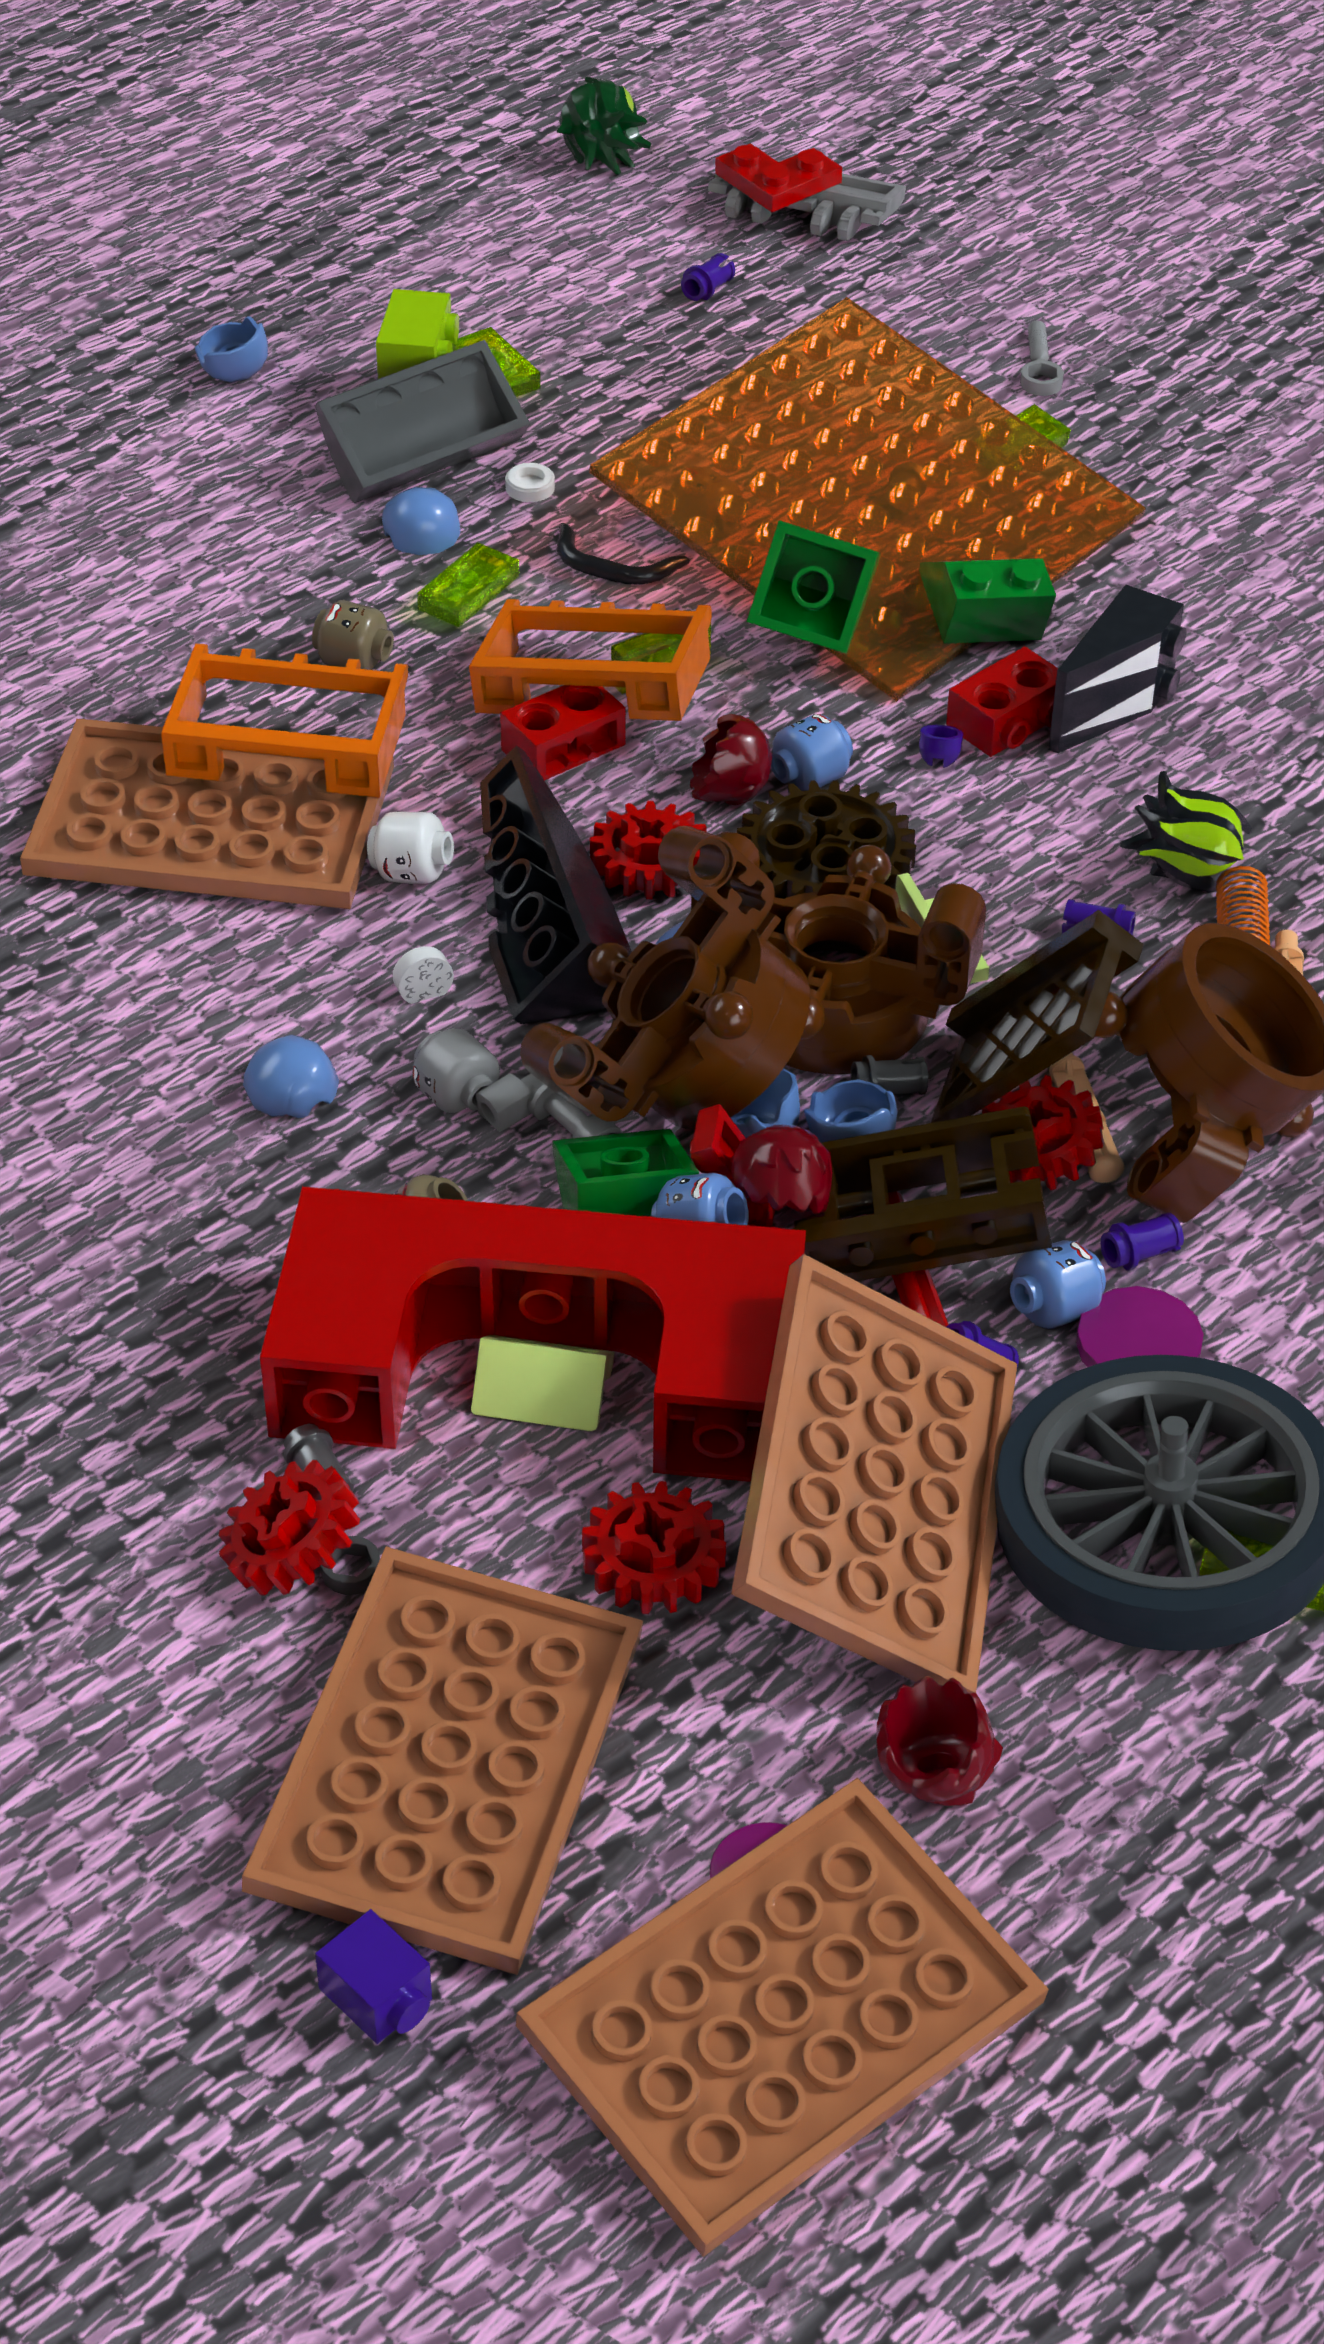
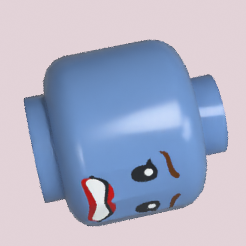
[771,714,853,791]
[651,1173,749,1225]
[1010,1240,1106,1329]

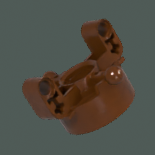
[520,826,811,1129]
[691,832,986,1074]
[1094,923,1324,1223]

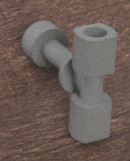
[476,1047,623,1138]

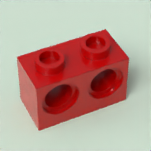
[946,646,1058,757]
[500,685,626,781]

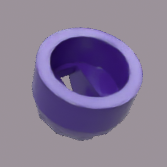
[919,725,963,768]

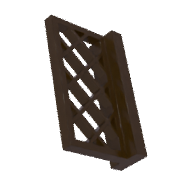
[931,910,1144,1123]

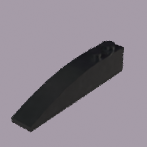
[480,745,632,1024]

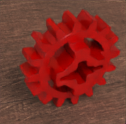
[590,801,707,900]
[981,1075,1104,1191]
[218,1460,360,1596]
[582,1481,726,1614]

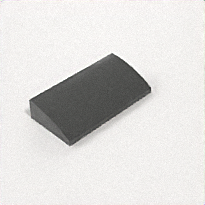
[315,340,530,504]

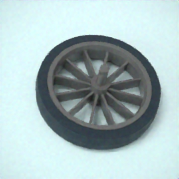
[995,1355,1324,1651]

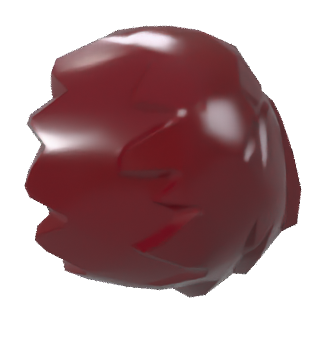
[690,714,772,805]
[731,1124,832,1215]
[876,1676,1003,1806]

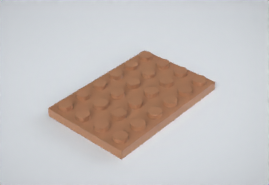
[20,718,394,909]
[731,1254,1017,1693]
[242,1546,643,1975]
[515,1777,1049,2257]

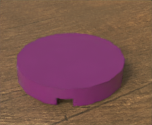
[1076,1286,1204,1367]

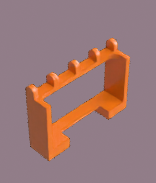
[469,599,712,721]
[161,643,408,798]

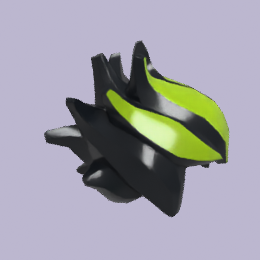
[1120,771,1252,893]

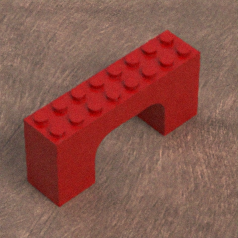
[260,1186,806,1482]

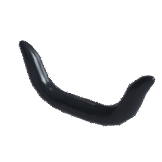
[557,523,690,584]

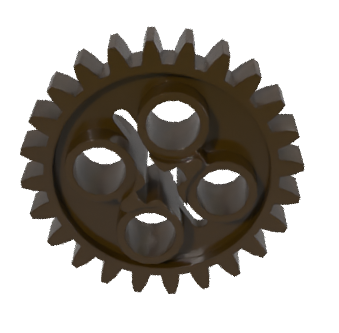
[737,780,916,899]

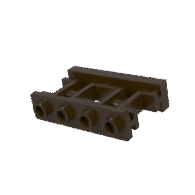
[793,1106,1052,1281]

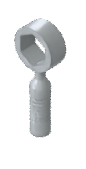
[1020,320,1064,396]

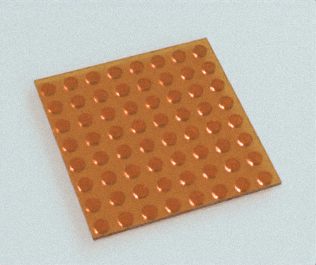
[589,297,1146,702]

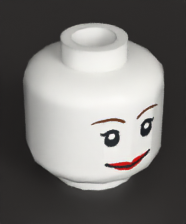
[367,812,454,884]

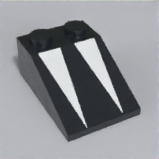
[1048,585,1187,753]

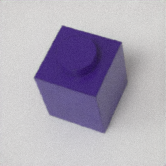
[315,1909,432,2044]

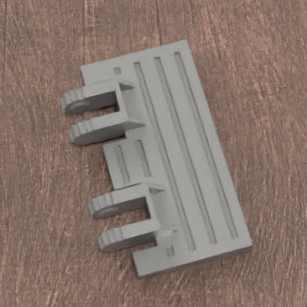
[708,160,906,241]

